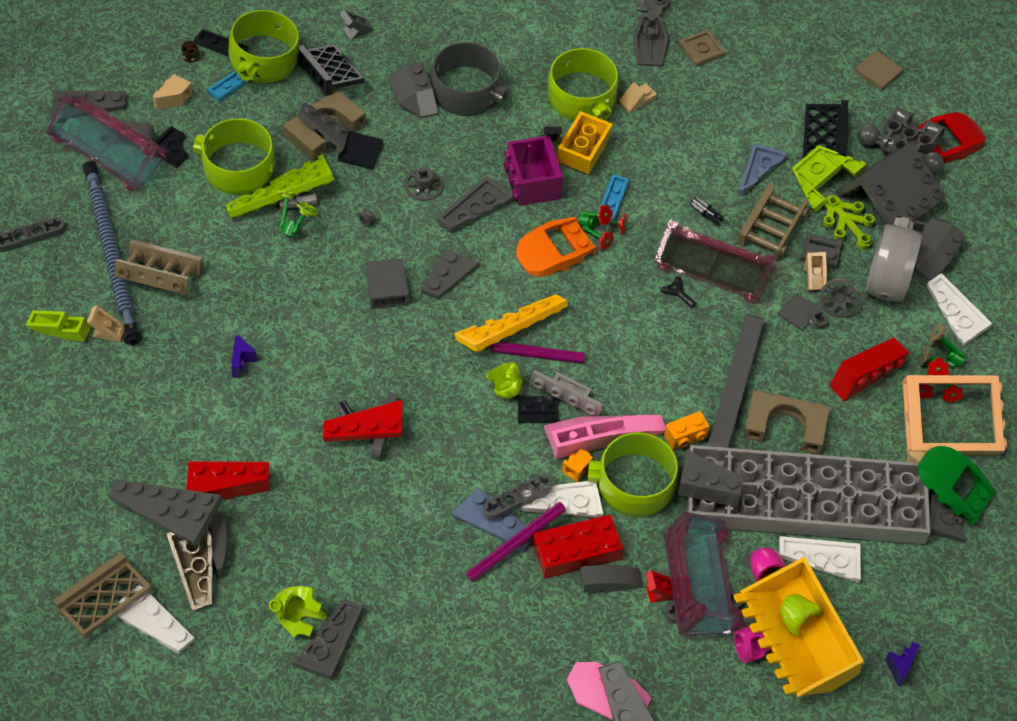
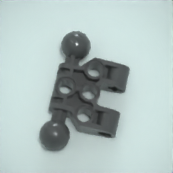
[858,107,946,174]

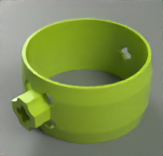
[228,10,300,83]
[547,48,619,121]
[193,118,275,195]
[587,432,679,518]

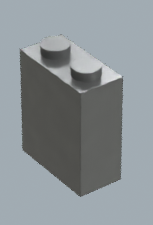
[365,258,409,309]

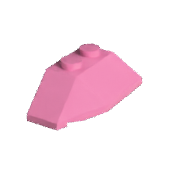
[567,662,652,720]

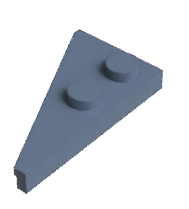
[738,143,787,195]

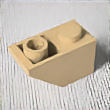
[153,74,192,109]

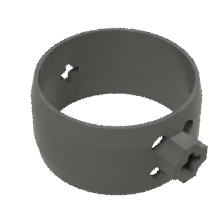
[431,42,509,116]

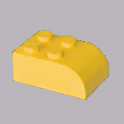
[557,111,613,174]

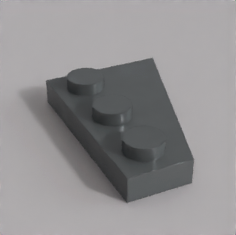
[297,102,349,153]
[421,249,479,300]
[929,485,966,542]

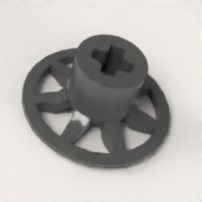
[404,167,443,201]
[819,278,860,318]

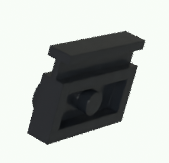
[517,396,557,423]

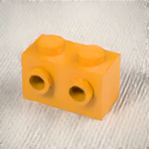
[664,411,710,451]

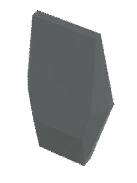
[633,15,668,67]

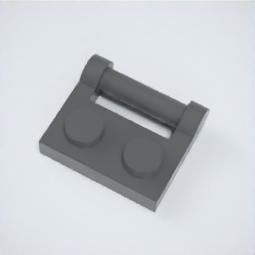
[800,232,842,269]

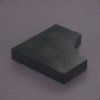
[148,126,188,168]

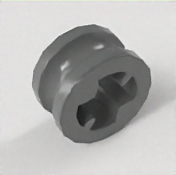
[358,208,376,227]
[809,310,828,329]

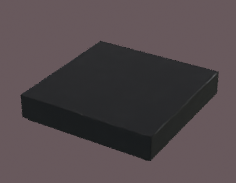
[338,131,383,170]

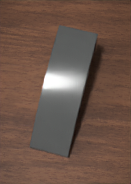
[208,512,228,579]
[579,565,643,593]

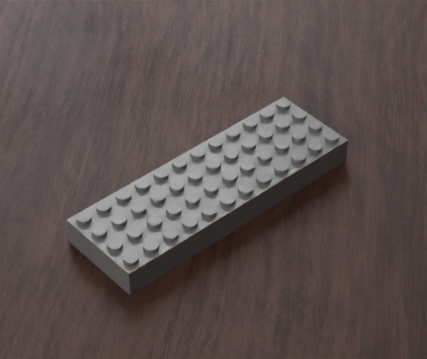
[686,445,930,544]

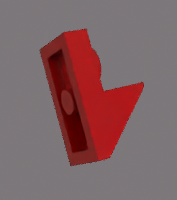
[646,570,681,603]

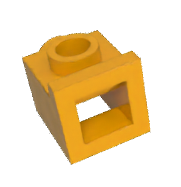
[562,449,593,482]

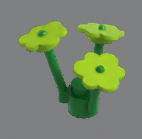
[277,191,318,239]

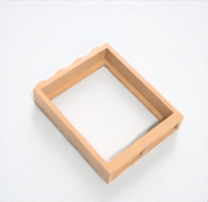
[902,375,1007,455]

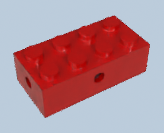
[532,514,623,579]

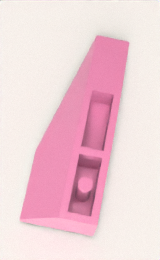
[544,415,666,459]

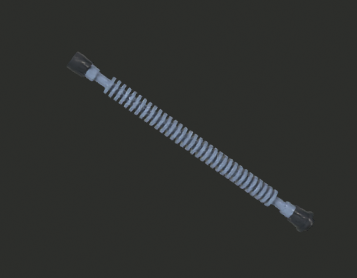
[82,161,143,345]

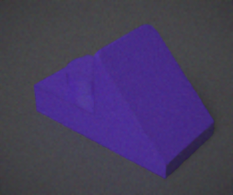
[231,335,257,378]
[885,641,920,687]

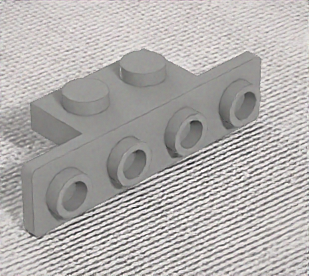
[529,370,603,416]

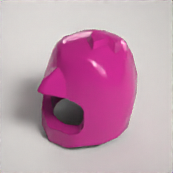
[750,548,786,582]
[734,626,772,663]

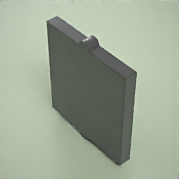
[777,293,821,331]

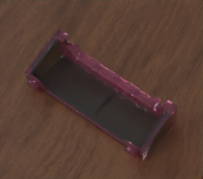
[654,220,775,302]

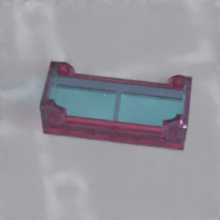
[45,95,168,191]
[663,511,743,636]

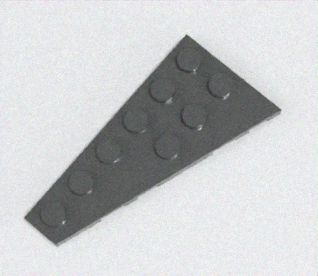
[108,480,223,548]

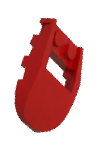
[917,112,985,164]

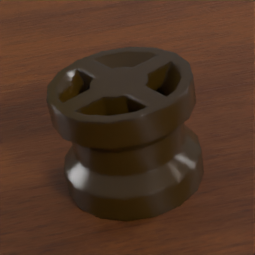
[181,41,200,63]

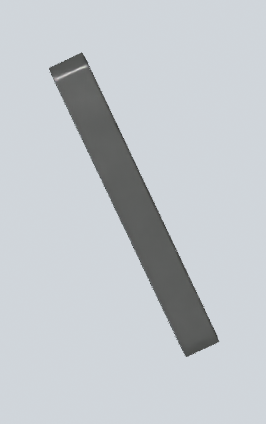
[708,314,764,448]

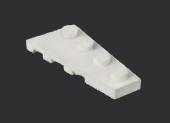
[927,273,992,346]
[520,481,603,518]
[779,536,861,583]
[108,584,195,654]

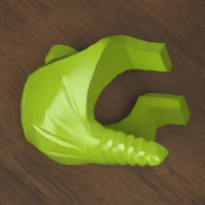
[269,586,328,638]

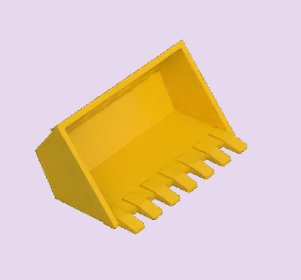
[733,556,864,697]

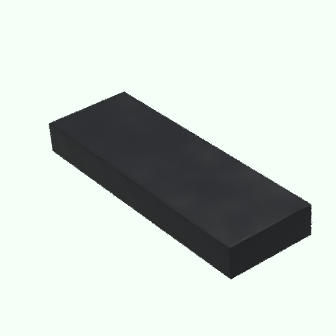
[194,29,249,58]
[540,126,562,140]

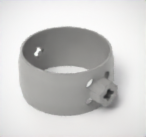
[865,217,922,302]

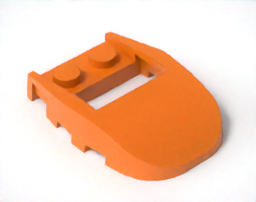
[516,217,596,277]

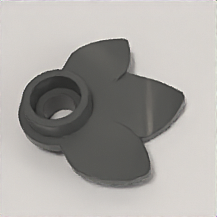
[636,0,669,16]

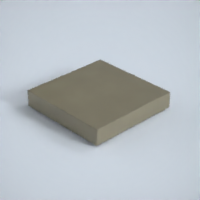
[678,30,726,67]
[854,50,903,91]

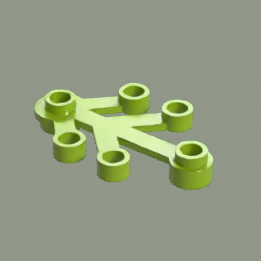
[823,195,875,250]

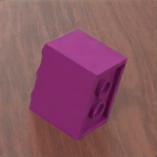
[504,135,563,206]

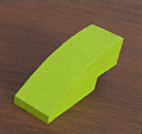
[26,310,91,342]

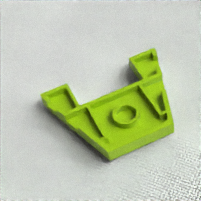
[792,145,868,213]

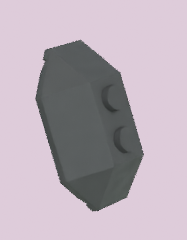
[389,62,438,118]
[916,218,966,281]

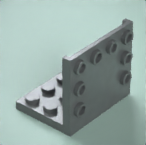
[834,142,947,224]

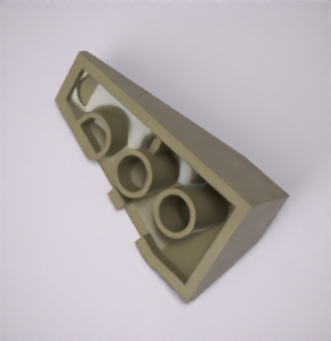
[167,528,212,611]

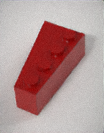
[829,337,909,401]
[186,461,270,500]

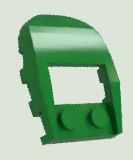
[918,446,996,526]

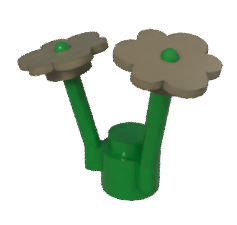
[919,324,966,368]

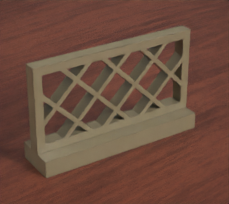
[53,552,152,638]

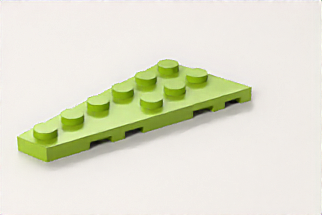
[226,154,334,218]

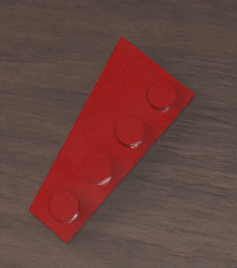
[323,400,403,442]

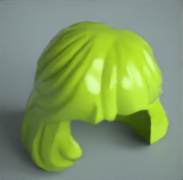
[485,362,523,399]
[780,594,821,636]

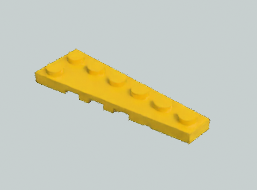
[454,294,568,352]

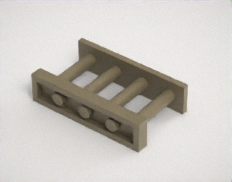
[737,183,809,262]
[114,239,203,295]

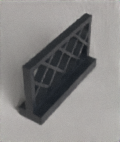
[297,44,364,96]
[803,100,848,158]

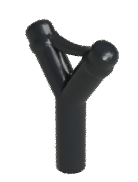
[661,276,697,309]

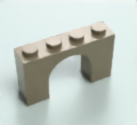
[283,89,366,161]
[743,390,829,455]

